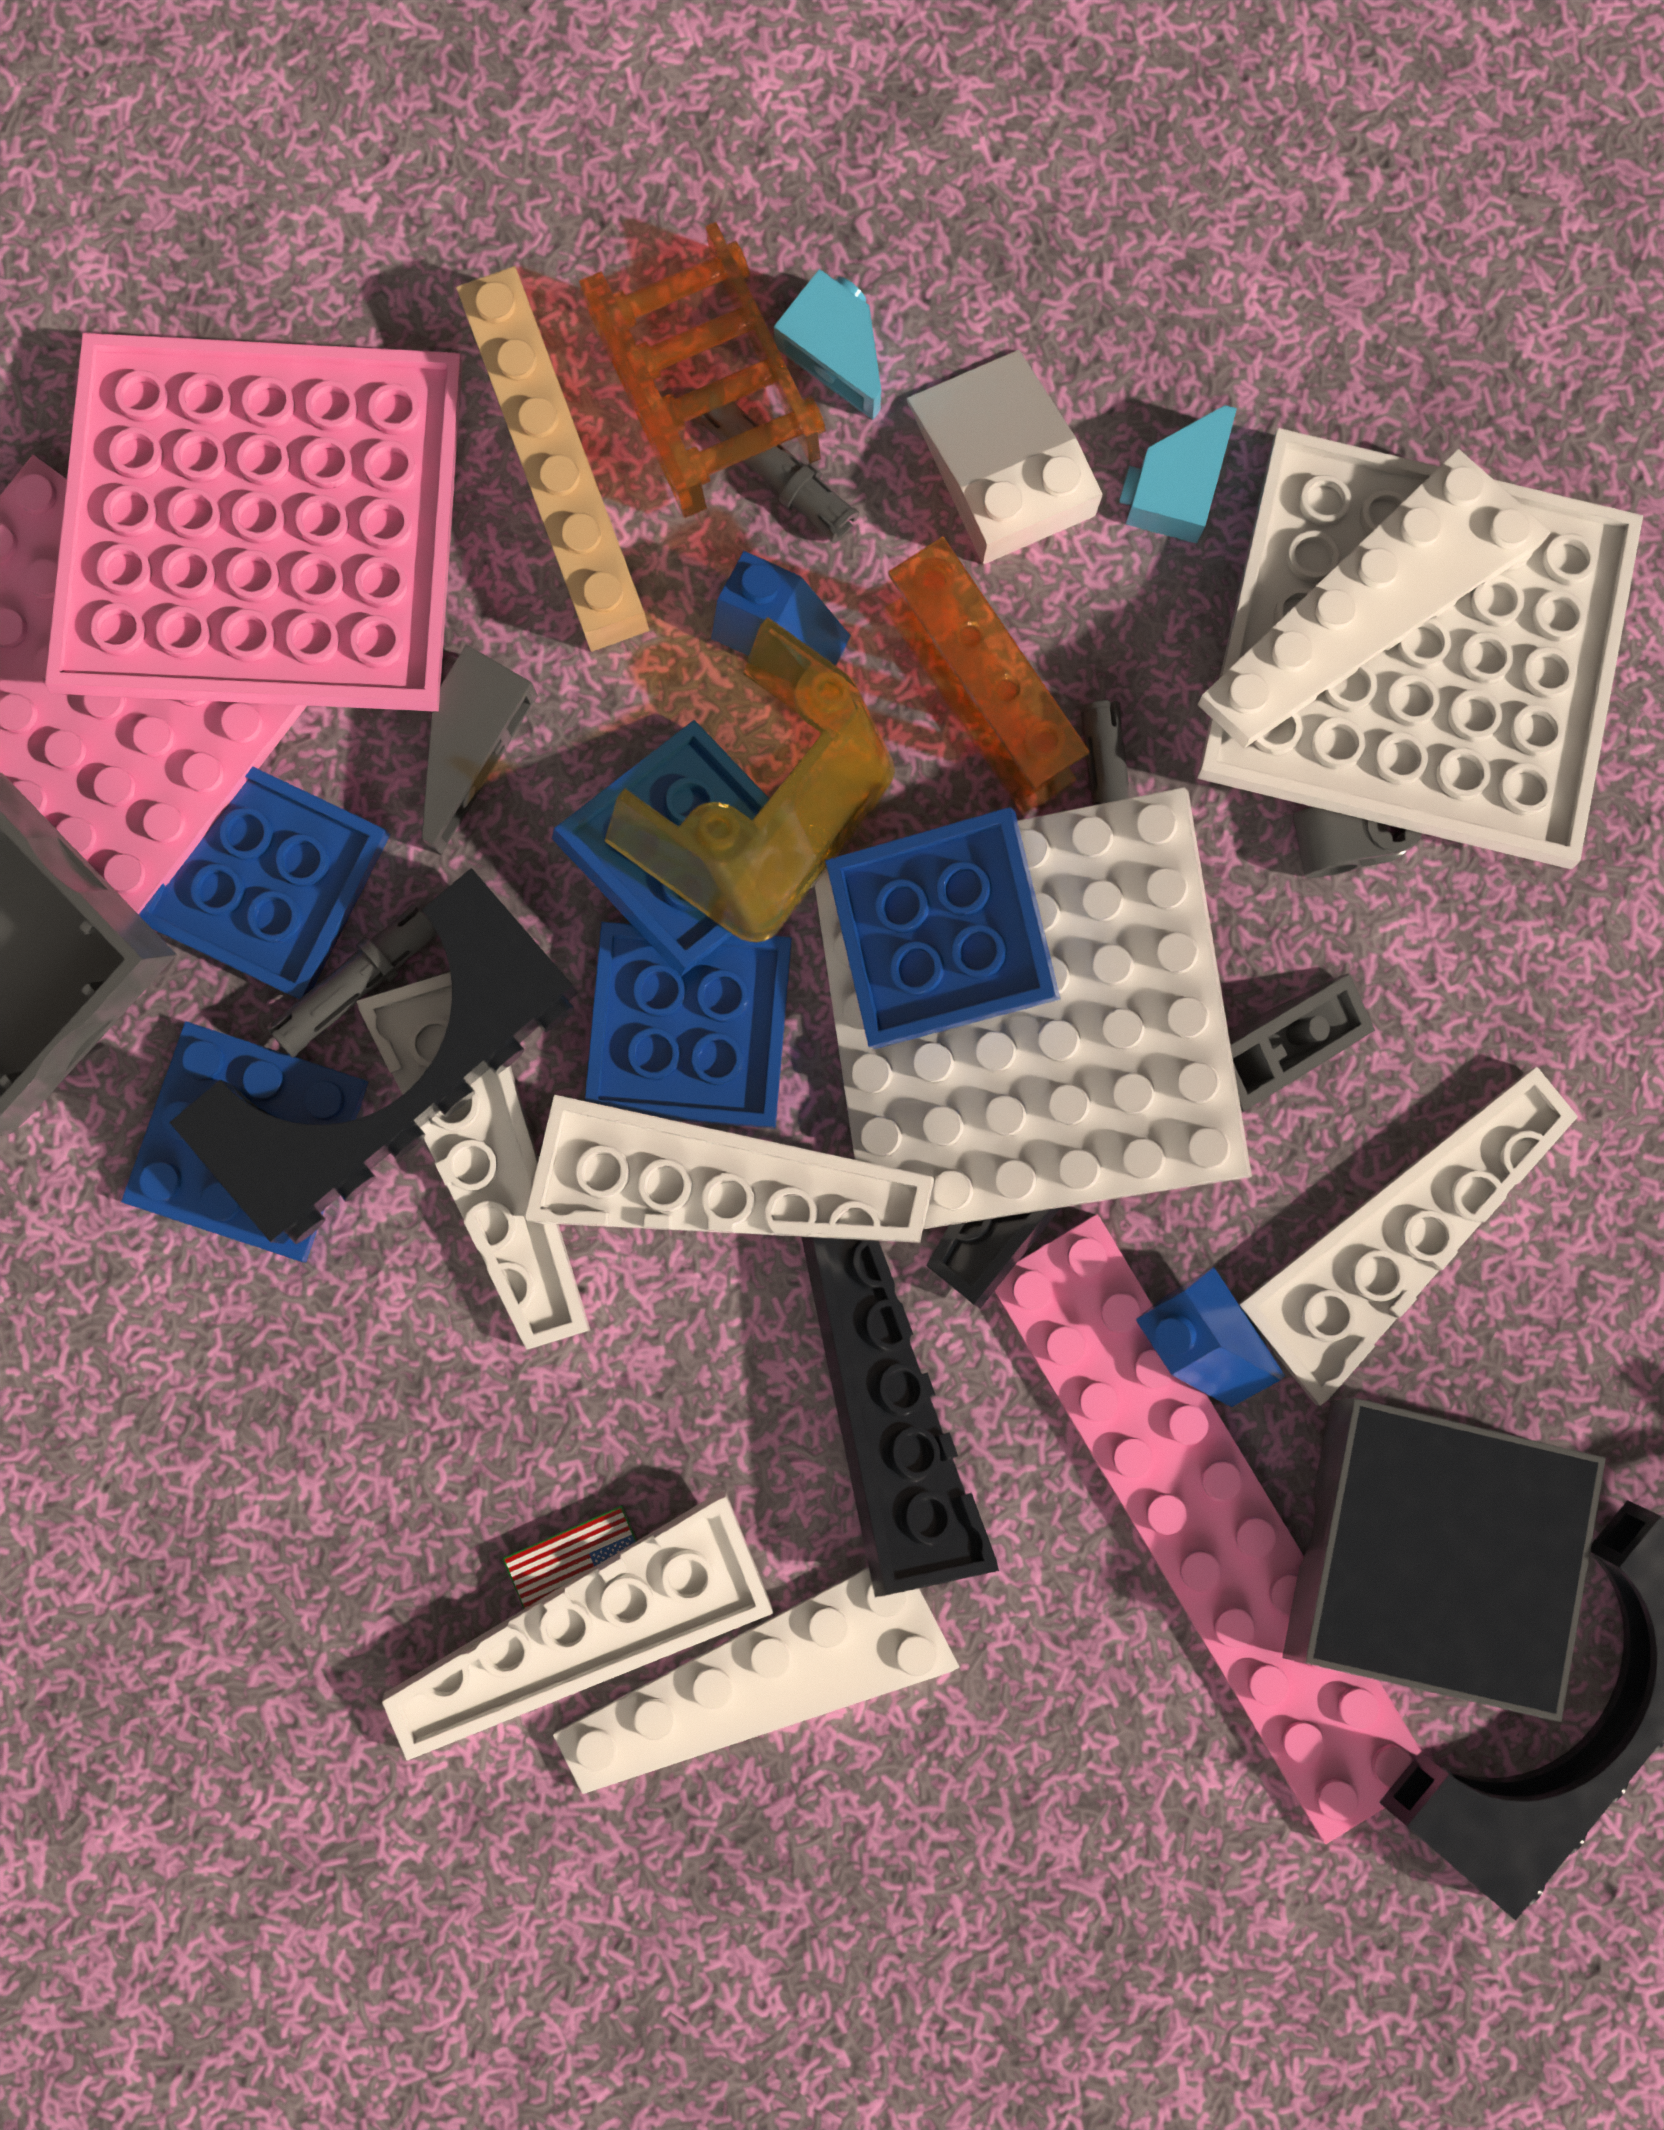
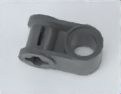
[1293,807,1422,878]

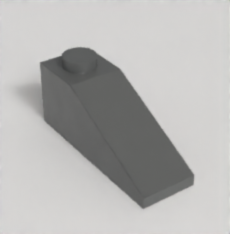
[422,644,538,855]
[1228,973,1375,1112]

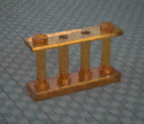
[579,222,826,519]
[885,536,1090,817]

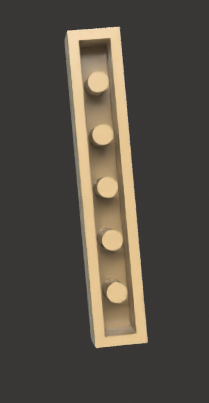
[456,266,649,652]

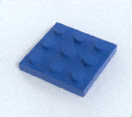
[551,720,823,977]
[139,766,391,999]
[825,807,1061,1049]
[585,922,792,1129]
[121,1021,369,1263]

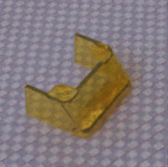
[605,617,895,942]

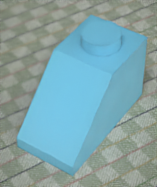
[774,269,881,420]
[1119,405,1237,544]

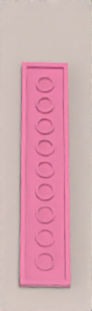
[994,1214,1422,1845]

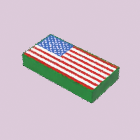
[502,1505,638,1609]

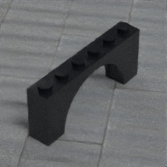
[169,868,578,1244]
[1379,1500,1664,1921]

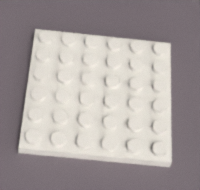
[1197,428,1643,870]
[812,787,1252,1229]

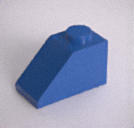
[711,551,851,690]
[1136,1267,1285,1407]

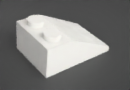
[907,350,1103,565]

